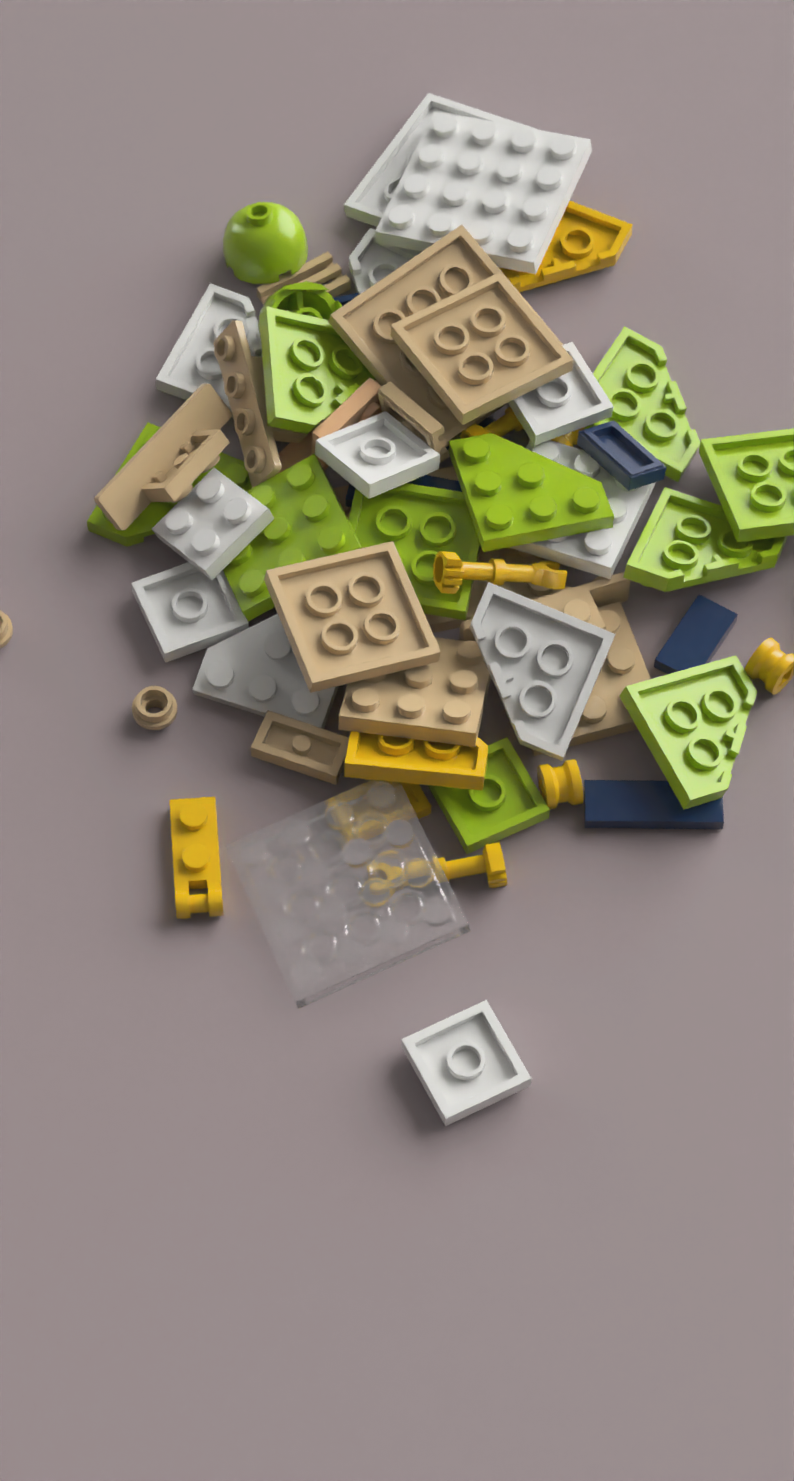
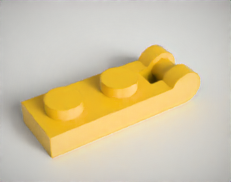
[169,796,224,919]

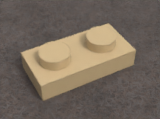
[251,710,349,785]

